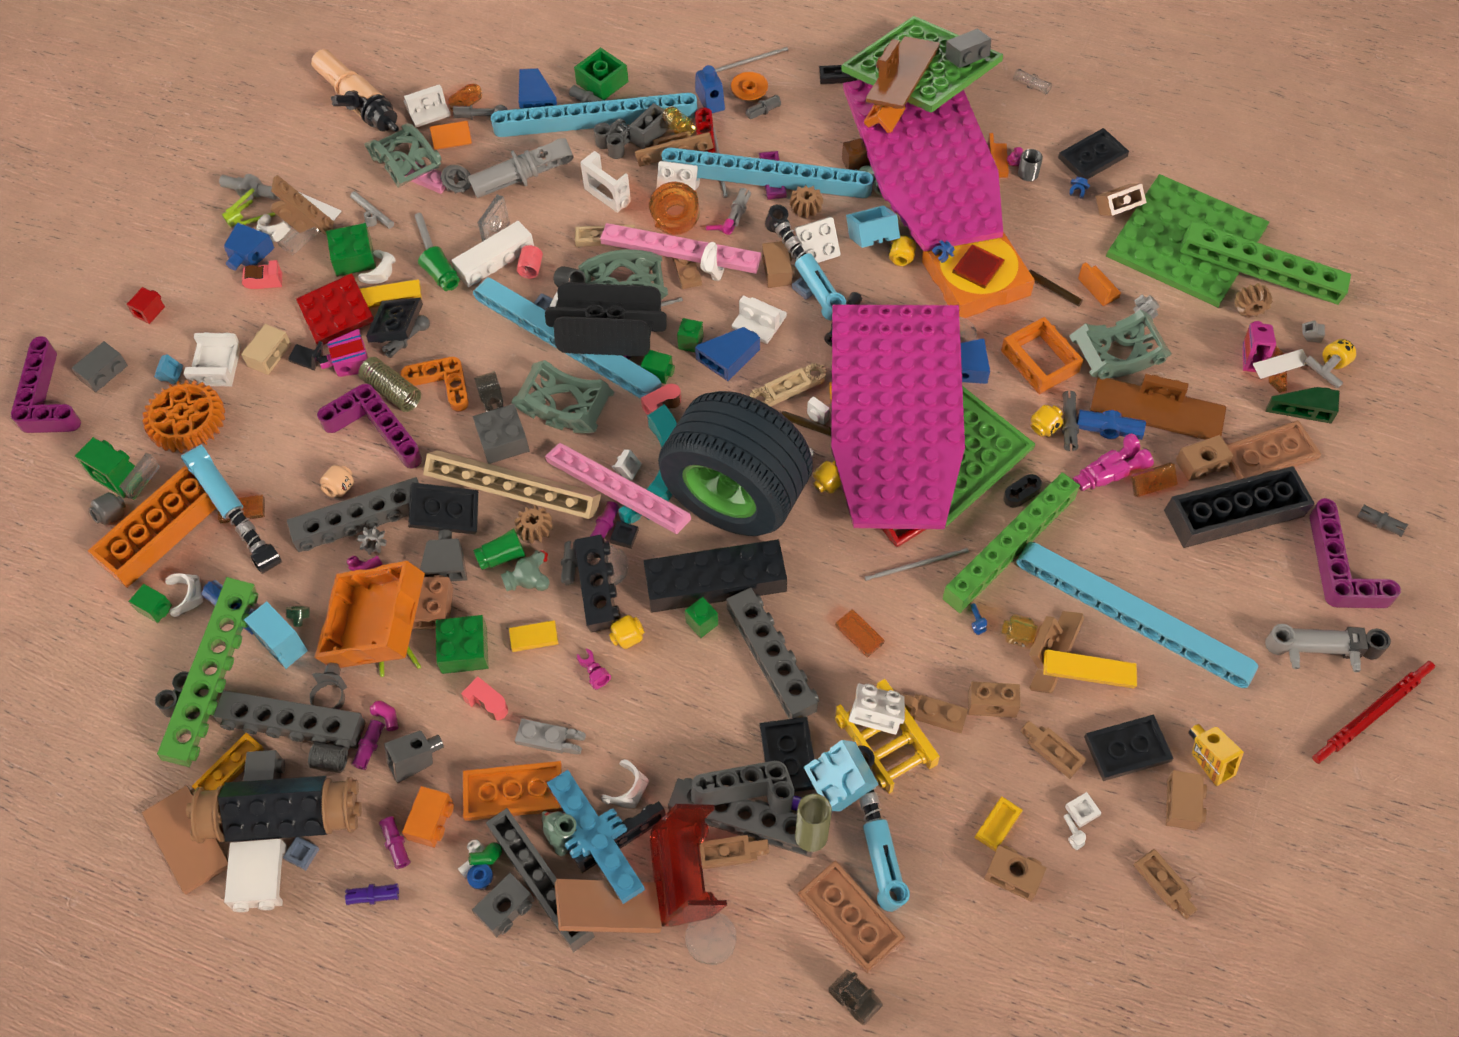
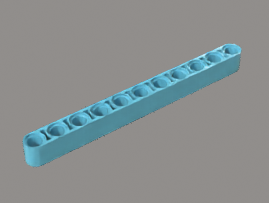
[491,93,698,137]
[662,148,873,198]
[473,277,662,399]
[1016,542,1259,688]

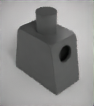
[420,530,467,582]
[384,731,444,783]

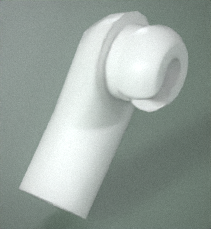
[458,840,485,879]

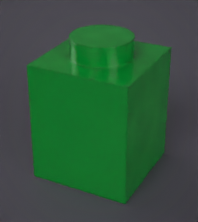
[677,318,704,353]
[641,350,675,384]
[128,583,173,623]
[685,597,718,639]

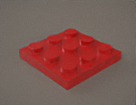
[296,273,374,345]

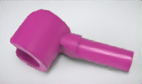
[706,219,735,235]

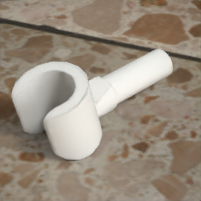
[1064,814,1086,850]

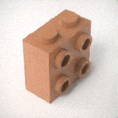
[412,575,453,629]

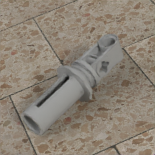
[468,138,574,198]

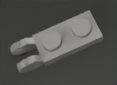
[515,719,586,755]

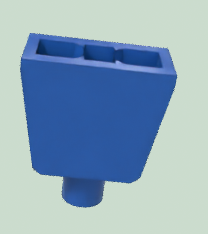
[695,65,725,114]
[224,223,275,271]
[960,339,990,384]

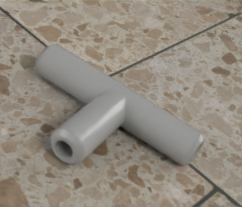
[1304,354,1343,388]

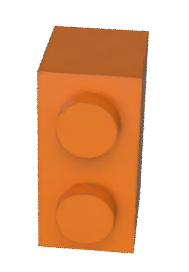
[402,786,454,848]

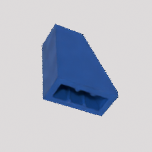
[518,68,557,109]
[695,327,760,381]

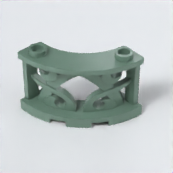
[364,123,442,188]
[578,249,668,300]
[1069,309,1172,379]
[511,360,614,433]

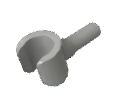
[364,211,377,227]

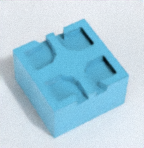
[846,205,900,248]
[244,601,308,669]
[804,740,879,811]

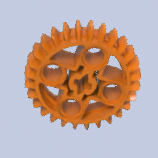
[142,380,225,453]

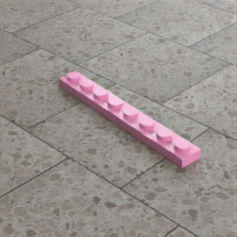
[600,223,761,274]
[545,443,691,534]

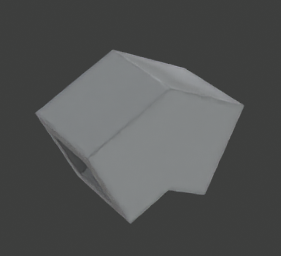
[1302,320,1325,343]

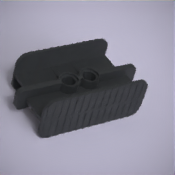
[545,282,667,356]

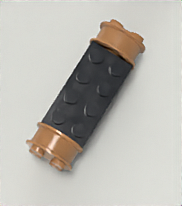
[186,776,362,843]

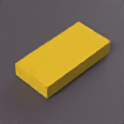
[509,620,559,652]
[974,796,1023,852]

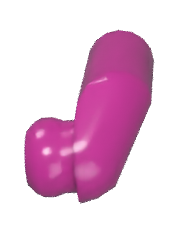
[1007,147,1023,166]
[347,555,383,571]
[370,701,399,731]

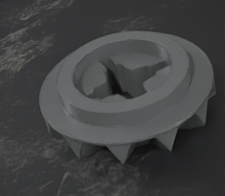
[440,165,471,194]

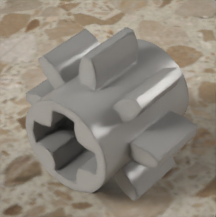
[1133,294,1160,319]
[358,525,387,555]

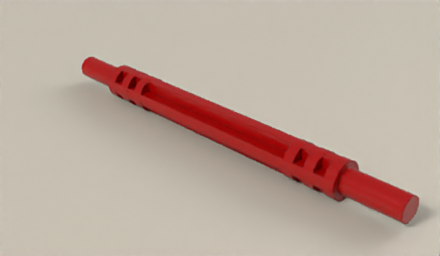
[1312,661,1435,764]

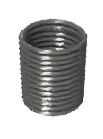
[1018,149,1043,181]
[553,266,586,287]
[308,742,348,773]

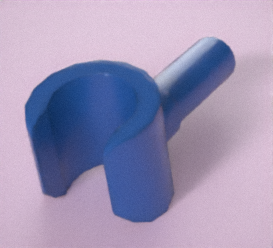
[970,603,987,635]

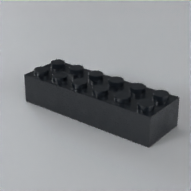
[1164,466,1315,548]
[643,539,787,613]

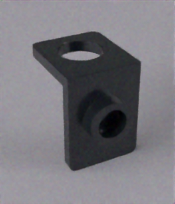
[288,341,323,371]

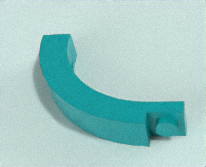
[619,404,677,524]

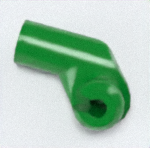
[468,842,502,865]

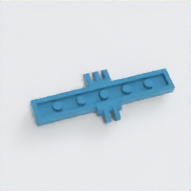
[547,770,645,904]

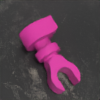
[577,649,611,690]

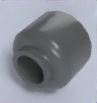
[89,492,126,525]

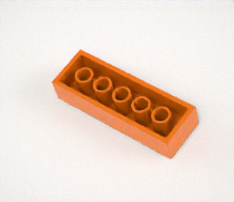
[88,465,216,588]

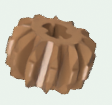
[790,184,823,219]
[1234,283,1273,318]
[514,505,553,544]

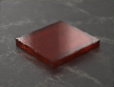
[952,244,1005,289]

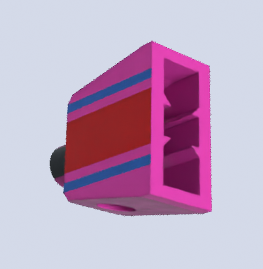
[1243,321,1276,372]
[318,329,372,377]

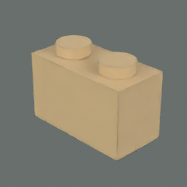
[241,324,292,375]

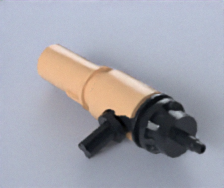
[311,49,399,132]

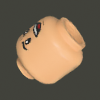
[320,465,354,498]

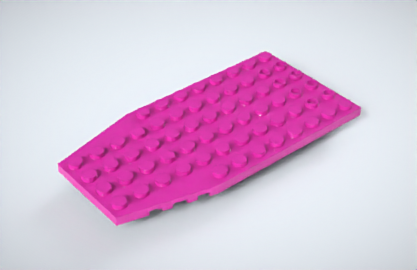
[843,80,1003,251]
[831,305,965,529]

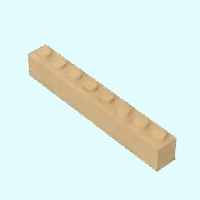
[423,450,601,519]

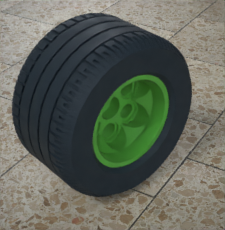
[658,391,813,536]

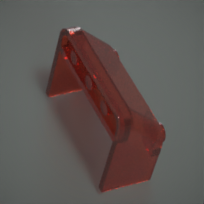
[650,804,727,927]

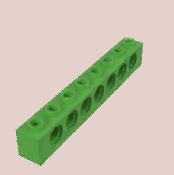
[1180,221,1351,305]
[943,472,1080,613]
[157,577,259,767]

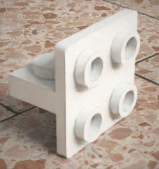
[404,84,451,127]
[656,161,700,205]
[795,217,841,263]
[732,295,787,344]
[849,683,905,735]

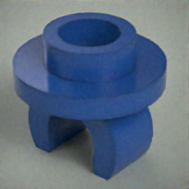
[1070,177,1090,199]
[932,240,955,263]
[467,864,493,890]

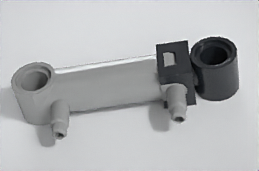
[1265,624,1391,672]

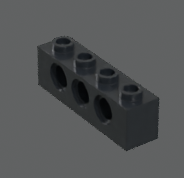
[574,534,621,632]

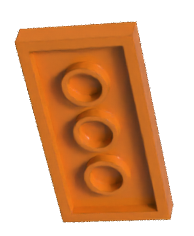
[463,761,563,821]

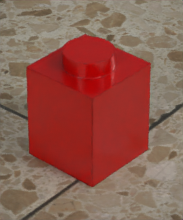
[126,287,165,324]

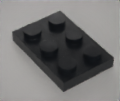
[1058,128,1129,180]
[366,297,423,343]
[408,482,479,535]
[1084,714,1174,781]
[759,717,815,792]

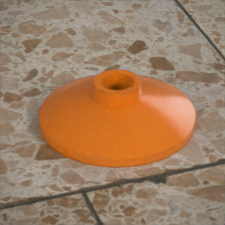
[731,72,768,100]

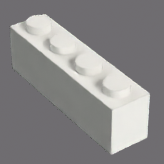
[452,221,534,288]

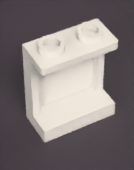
[184,332,241,387]
[224,839,288,912]

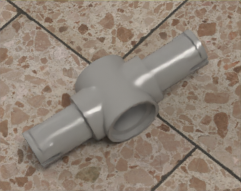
[219,174,278,200]

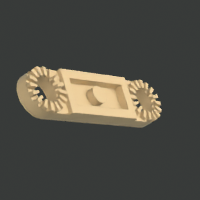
[750,363,826,406]

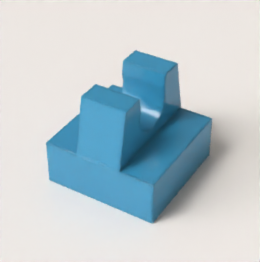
[154,354,183,384]

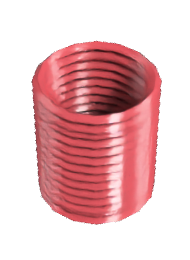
[517,245,543,279]

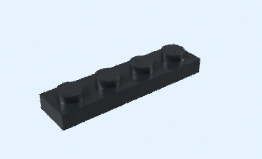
[574,801,667,873]

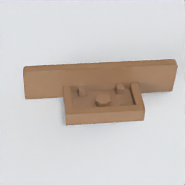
[635,131,714,167]
[271,175,334,236]
[1029,611,1085,694]

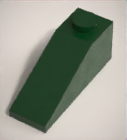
[1265,387,1340,424]

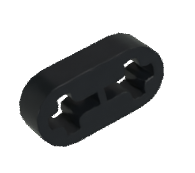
[1003,474,1042,508]

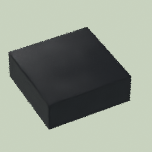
[610,521,639,549]

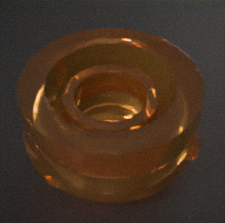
[649,181,700,235]

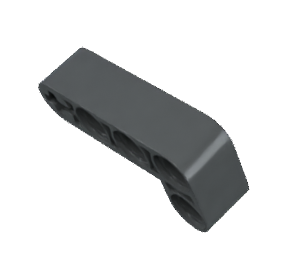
[691,761,794,814]

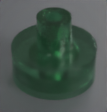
[286,606,310,627]

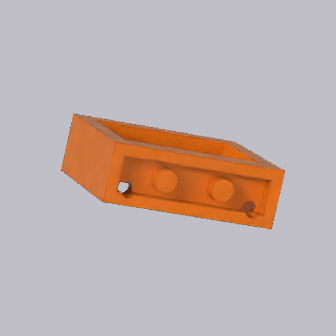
[1001,317,1083,394]

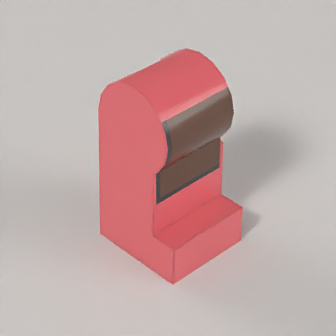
[242,260,283,289]
[641,384,681,415]
[461,676,508,721]

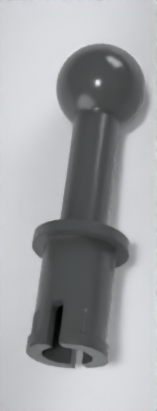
[453,104,508,120]
[382,315,430,358]

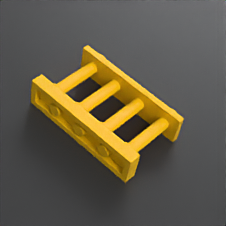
[835,679,940,794]

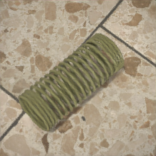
[358,357,421,412]
[795,794,832,852]

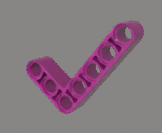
[11,336,81,433]
[317,384,422,469]
[1309,498,1401,608]

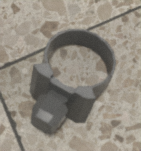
[310,663,347,710]

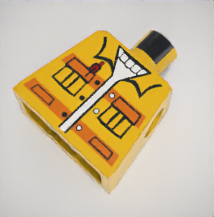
[1188,724,1244,787]

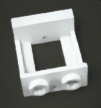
[580,151,631,213]

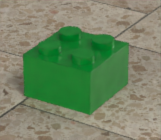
[574,47,629,100]
[326,223,376,277]
[75,437,142,498]
[436,615,489,674]

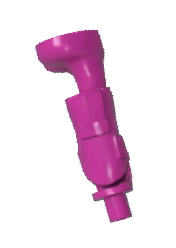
[1073,433,1154,491]

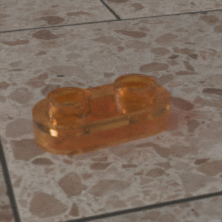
[448,84,482,111]

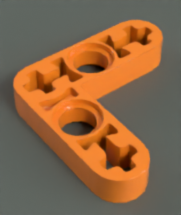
[400,357,469,412]

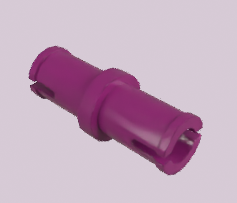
[590,501,620,538]
[351,719,385,770]
[379,816,411,869]

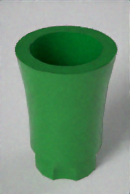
[418,246,460,291]
[473,528,526,570]

